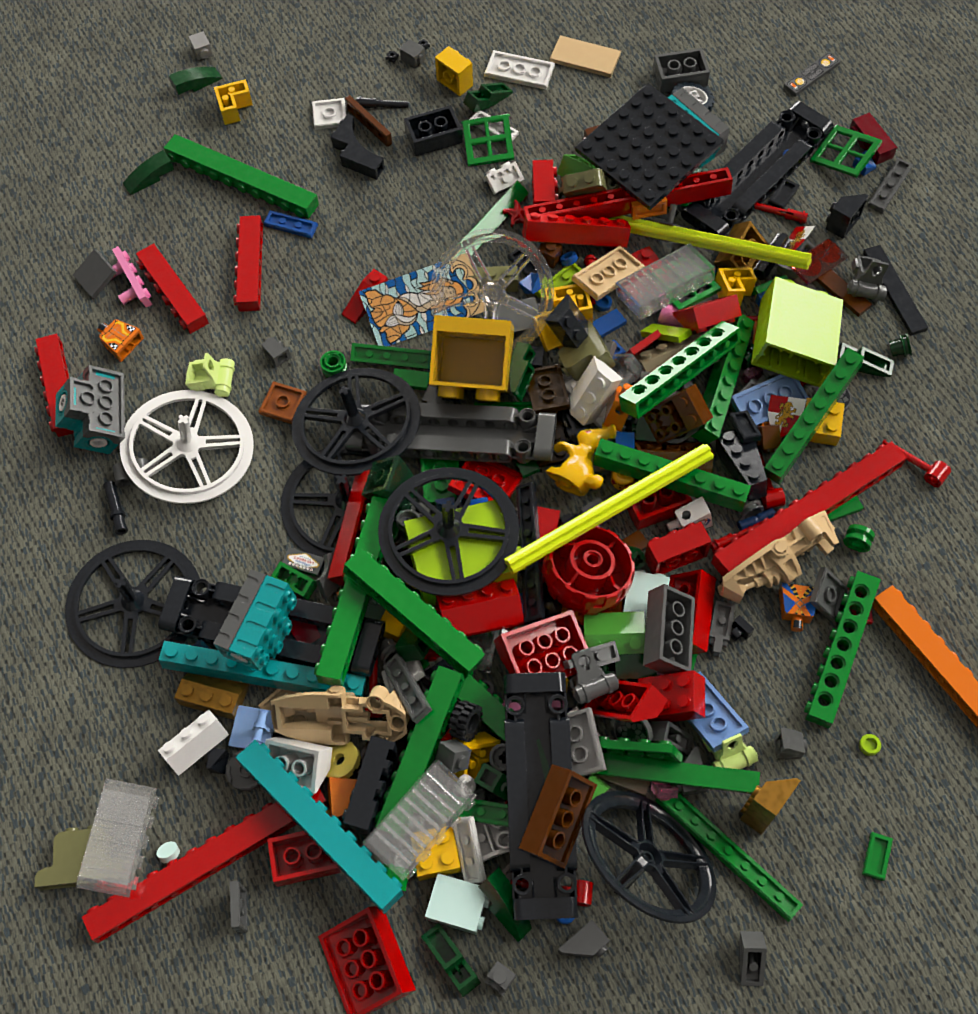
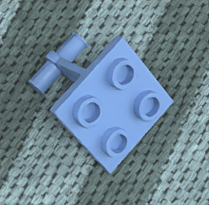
[228,705,274,749]

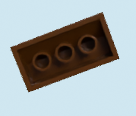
[635,439,714,473]
[519,764,597,869]

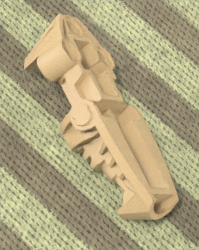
[717,510,839,604]
[270,685,411,745]

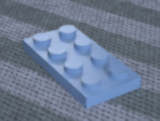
[731,374,809,426]
[687,671,749,753]

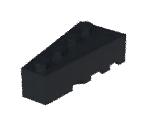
[716,429,767,502]
[342,736,399,837]

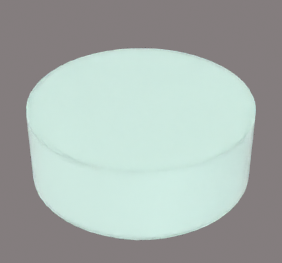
[157,841,180,863]

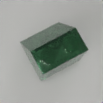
[362,455,417,517]

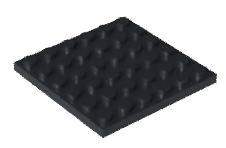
[575,83,724,210]

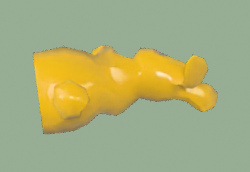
[545,422,617,496]

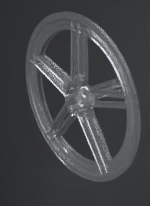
[430,228,554,354]

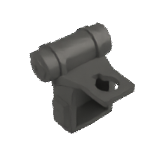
[847,255,889,301]
[567,648,619,704]

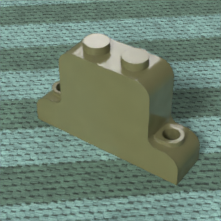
[555,168,621,200]
[558,320,616,381]
[34,825,127,891]

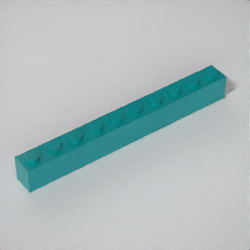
[159,641,366,697]
[236,740,403,914]

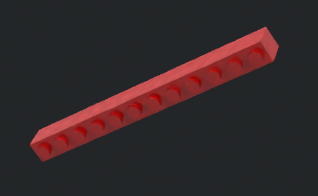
[523,167,733,219]
[711,441,907,577]
[81,788,329,943]

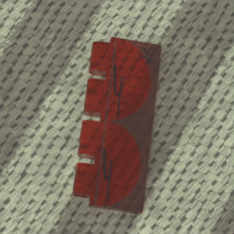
[791,239,848,285]

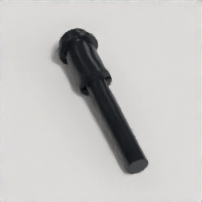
[356,96,409,109]

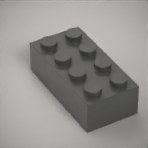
[643,584,695,675]

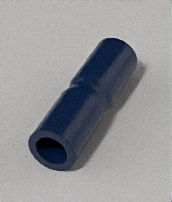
[737,508,776,531]

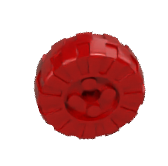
[542,526,635,615]

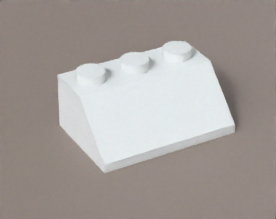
[569,356,623,426]
[158,710,229,776]
[265,736,332,794]

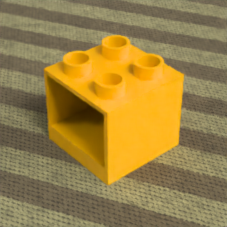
[429,315,514,402]

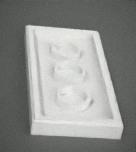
[484,50,555,90]

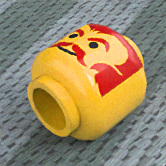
[611,471,635,491]

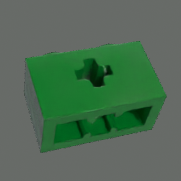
[271,561,317,601]

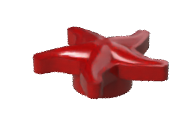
[503,200,524,227]

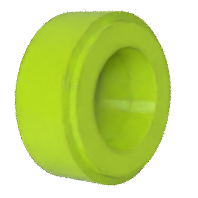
[859,734,881,756]

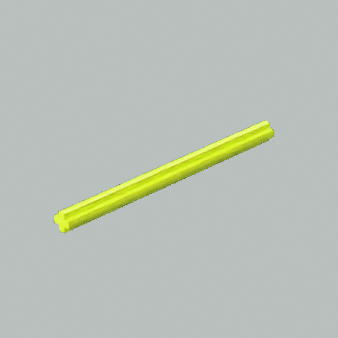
[608,215,812,270]
[504,444,714,574]

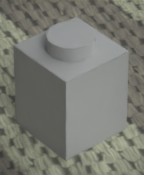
[189,31,213,60]

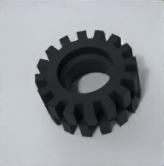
[449,700,483,742]

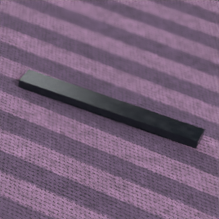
[516,481,545,625]

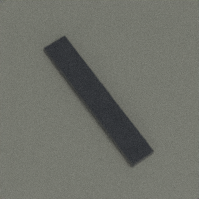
[863,245,928,336]

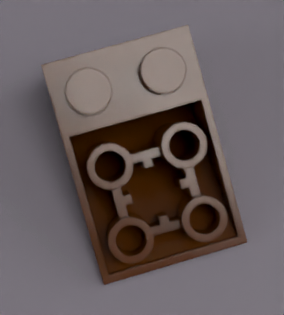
[643,383,713,445]

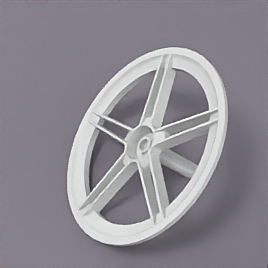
[120,390,253,504]

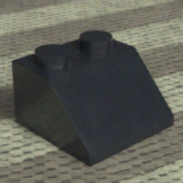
[825,194,869,239]
[545,295,588,348]

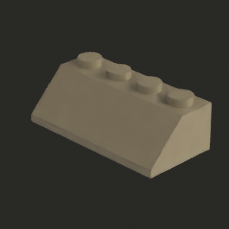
[634,330,720,376]

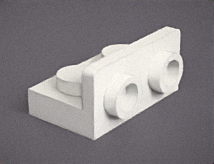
[483,161,525,195]

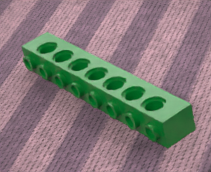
[619,321,741,419]
[804,571,881,729]

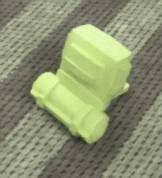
[185,353,235,397]
[702,733,758,769]

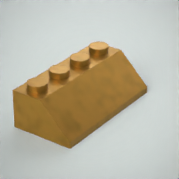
[740,778,801,835]

